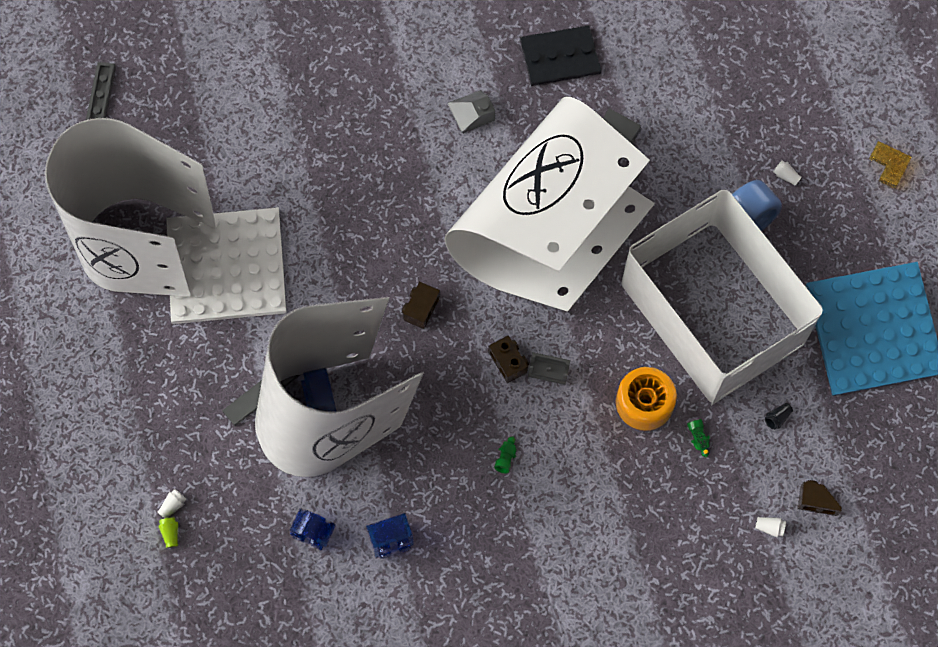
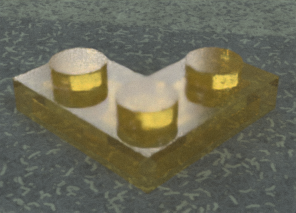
[869,141,912,189]

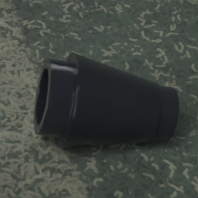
[764,403,793,430]

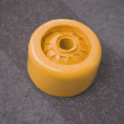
[616,367,677,431]

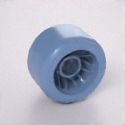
[732,180,782,231]

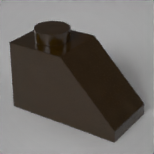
[798,480,842,516]

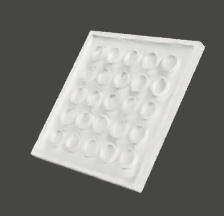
[167,208,287,324]

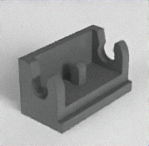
[603,108,641,144]
[528,352,570,385]

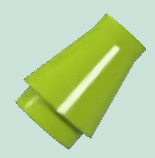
[158,517,178,548]

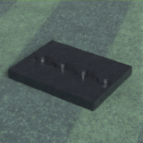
[520,25,601,86]

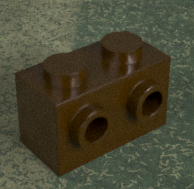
[401,281,440,329]
[488,335,529,384]

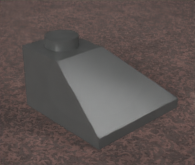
[447,90,496,133]

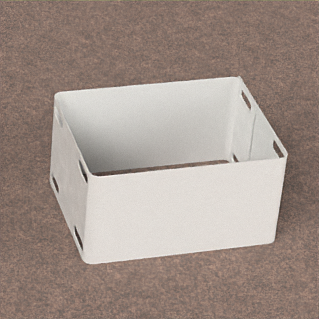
[621,190,822,406]

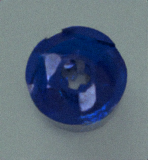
[289,508,336,551]

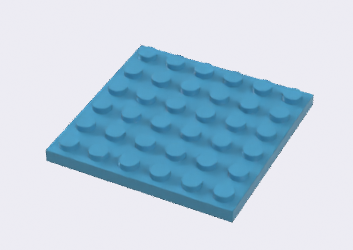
[805,262,938,396]

